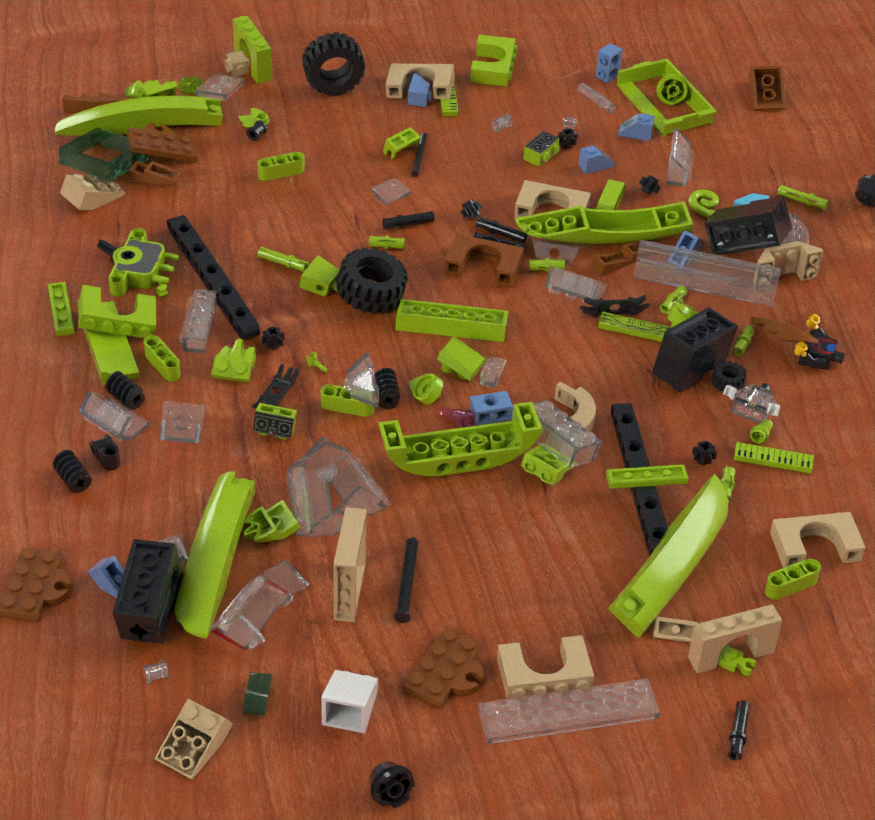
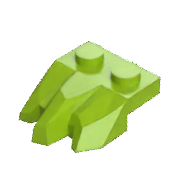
[211,339,256,383]
[244,500,301,543]

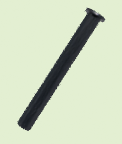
[393,537,418,623]

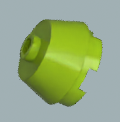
[656,74,688,105]
[667,298,698,327]

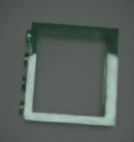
[58,127,148,181]

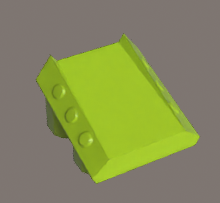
[437,336,487,381]

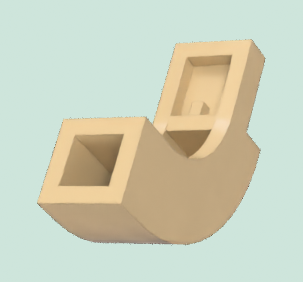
[554,382,596,442]

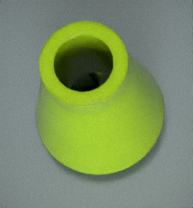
[750,419,773,444]

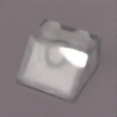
[160,401,206,443]

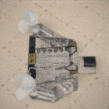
[723,383,780,423]

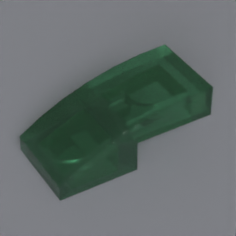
[243,672,272,716]

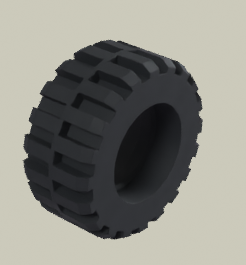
[302,32,366,96]
[336,248,408,314]

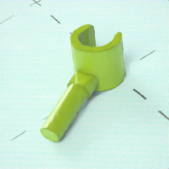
[156,282,168,297]
[306,352,328,373]

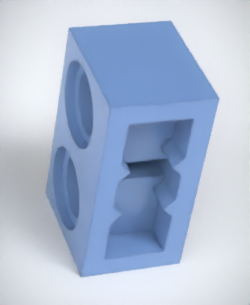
[596,43,623,83]

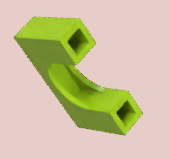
[233,16,272,84]
[470,35,518,86]
[78,285,156,338]

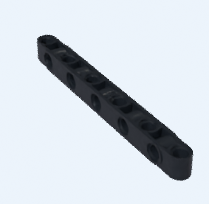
[167,215,260,340]
[611,403,668,557]

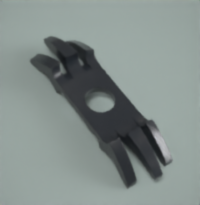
[580,295,650,318]
[252,364,299,409]

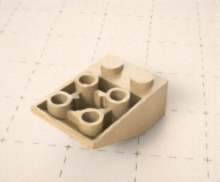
[60,174,126,210]
[154,699,233,780]

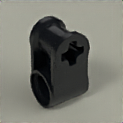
[89,434,121,470]

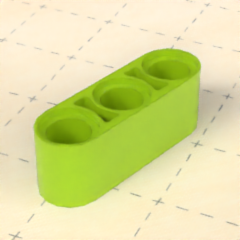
[257,152,305,181]
[597,179,626,210]
[144,335,181,382]
[321,384,375,417]
[765,559,821,600]

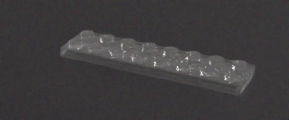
[478,678,660,744]

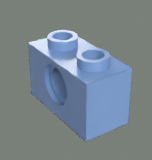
[469,391,513,426]

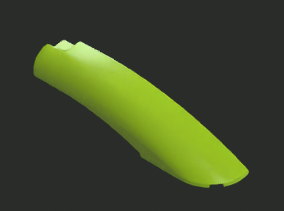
[55,95,223,138]
[515,201,693,244]
[174,471,255,639]
[608,474,728,638]

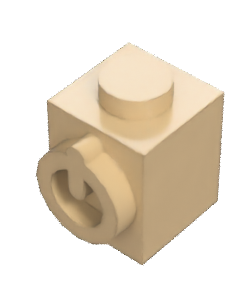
[225,51,250,77]

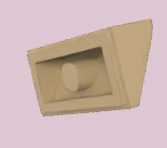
[653,617,698,643]

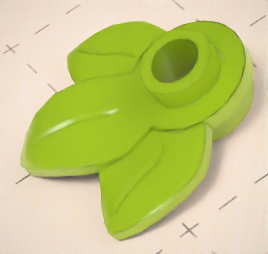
[238,108,270,128]

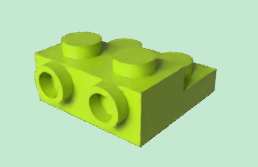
[136,80,178,98]
[520,442,576,485]

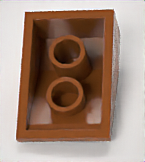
[748,66,786,110]

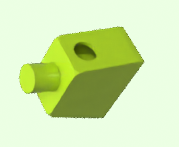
[299,255,339,296]

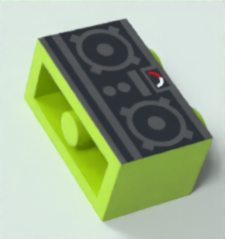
[523,131,560,167]
[253,403,297,439]

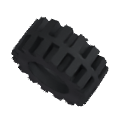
[711,361,747,393]

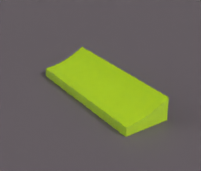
[395,299,509,342]
[77,300,140,386]

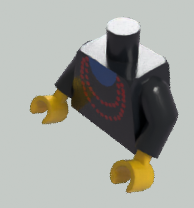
[794,314,845,370]

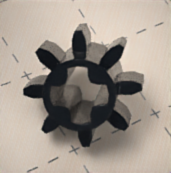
[558,128,578,149]
[639,175,661,195]
[460,199,482,220]
[262,327,285,350]
[692,441,717,465]

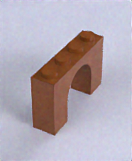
[444,234,524,287]

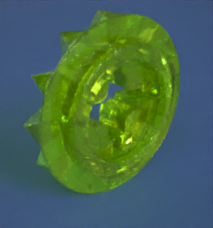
[178,75,204,93]

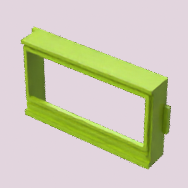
[616,59,717,137]

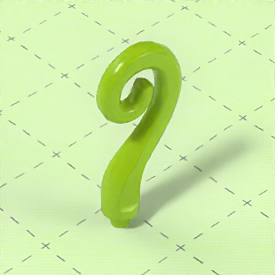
[688,190,719,219]

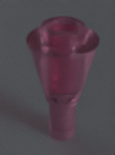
[440,407,474,428]

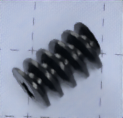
[373,368,400,409]
[105,371,145,410]
[53,450,92,493]

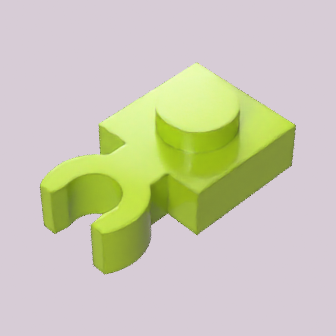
[717,645,756,676]

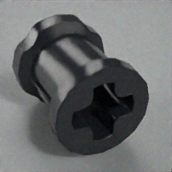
[246,120,268,141]

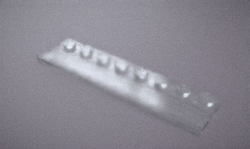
[633,240,781,306]

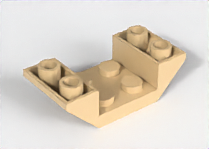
[752,241,823,290]

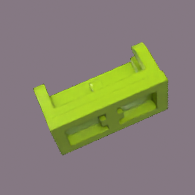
[383,127,421,159]

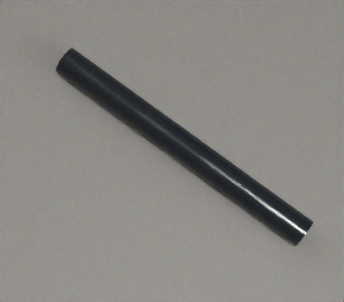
[412,132,427,177]

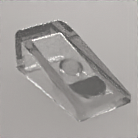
[479,357,507,388]

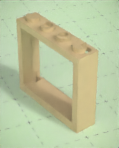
[334,507,367,623]

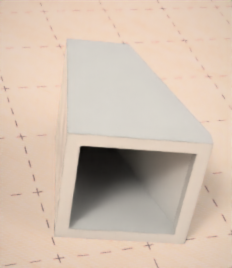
[321,670,378,733]

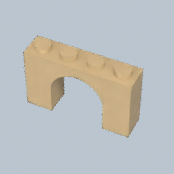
[385,63,455,99]
[514,180,591,218]
[770,512,866,568]
[688,604,782,673]
[497,635,594,699]

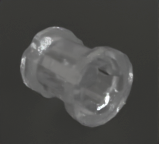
[491,113,513,132]
[561,117,577,134]
[143,659,169,684]

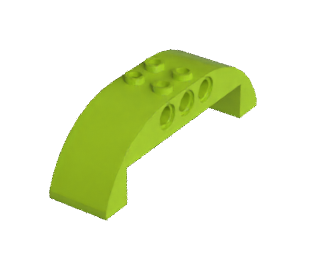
[378,402,542,476]

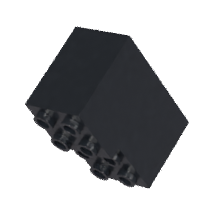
[705,196,792,256]
[652,307,738,393]
[112,539,183,644]

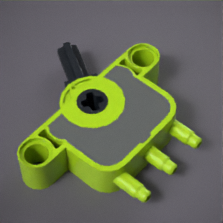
[97,228,180,297]

